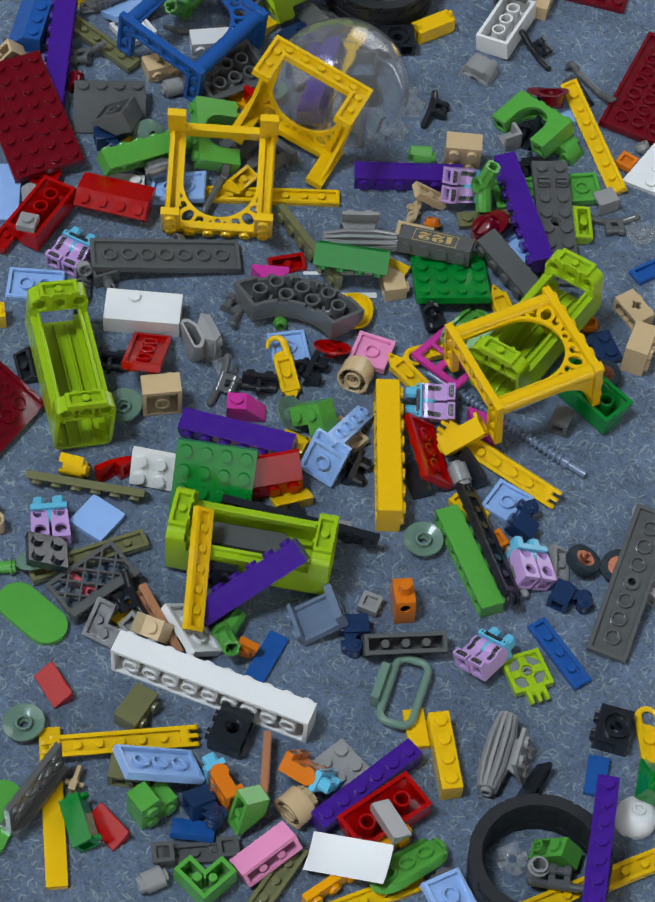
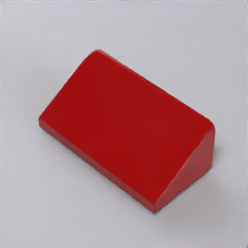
[266,252,307,273]
[34,661,73,709]
[91,802,130,852]

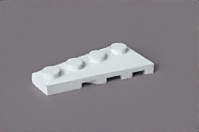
[623,143,655,196]

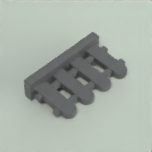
[221,122,298,178]

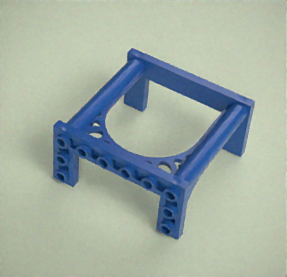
[116,0,269,102]

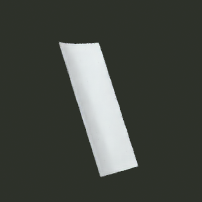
[303,831,394,884]

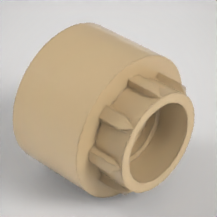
[337,355,375,394]
[275,785,318,829]

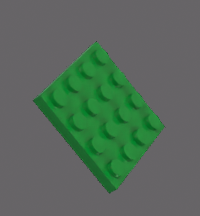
[409,251,491,304]
[168,438,258,517]

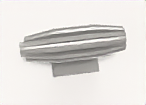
[322,209,398,252]
[476,711,535,797]

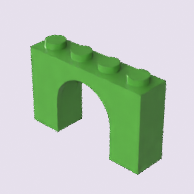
[492,90,574,159]
[188,96,241,173]

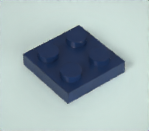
[584,329,623,364]

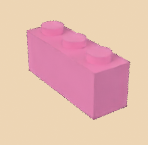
[229,821,302,888]

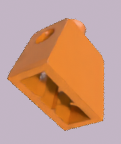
[389,578,416,624]

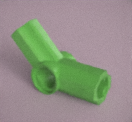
[164,0,204,20]
[471,160,501,212]
[212,608,246,657]

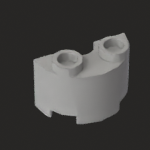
[459,53,499,87]

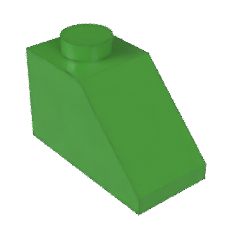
[227,785,270,836]

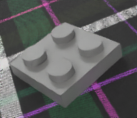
[312,738,369,789]

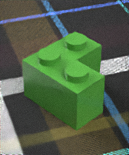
[288,398,338,440]
[126,781,177,830]
[174,854,237,902]

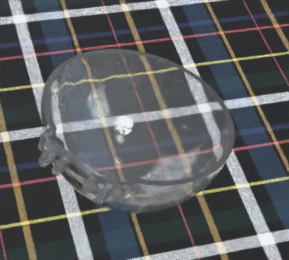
[274,17,426,146]

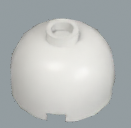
[615,796,655,840]

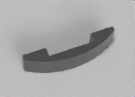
[150,835,240,867]

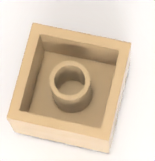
[443,131,483,170]
[620,320,655,377]
[140,372,182,416]

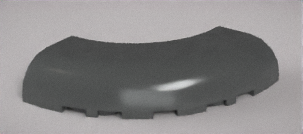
[234,274,365,339]

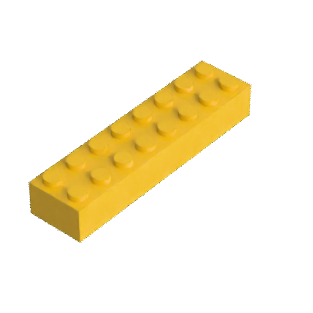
[373,379,406,532]

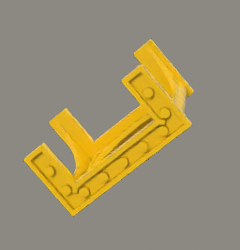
[231,35,373,189]
[160,108,279,241]
[444,285,605,445]

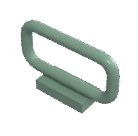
[370,654,432,730]

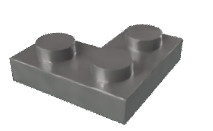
[81,596,122,648]

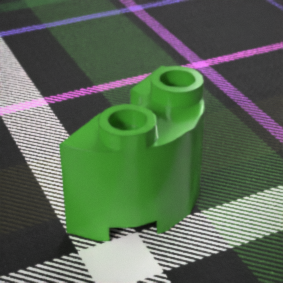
[551,135,584,166]
[407,145,435,163]

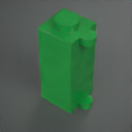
[58,792,103,853]

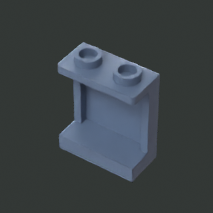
[286,583,349,646]

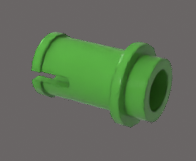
[273,317,288,331]
[0,559,17,575]

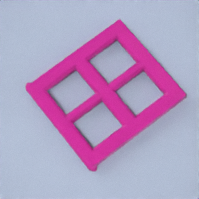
[411,326,469,390]

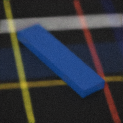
[527,617,592,691]
[244,630,289,683]

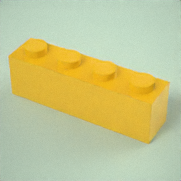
[426,710,464,800]

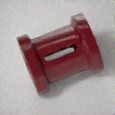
[68,70,85,93]

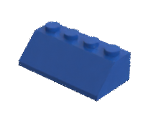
[9,0,54,53]

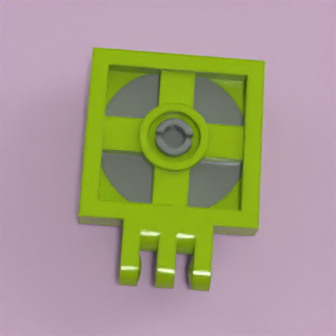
[501,647,554,706]

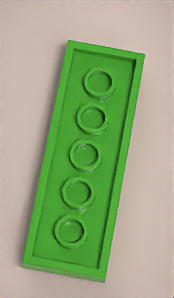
[492,172,601,210]

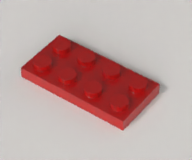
[121,332,172,374]
[403,413,453,491]

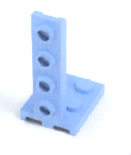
[300,405,374,488]

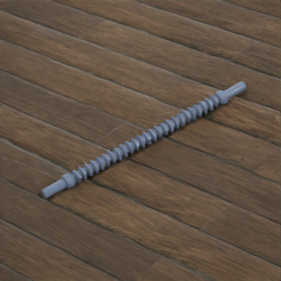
[426,371,588,478]

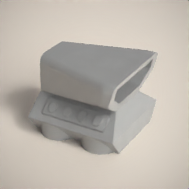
[181,313,223,363]

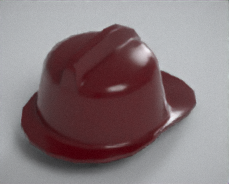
[527,87,569,109]
[471,210,509,244]

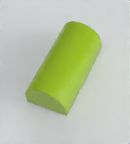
[572,206,593,244]

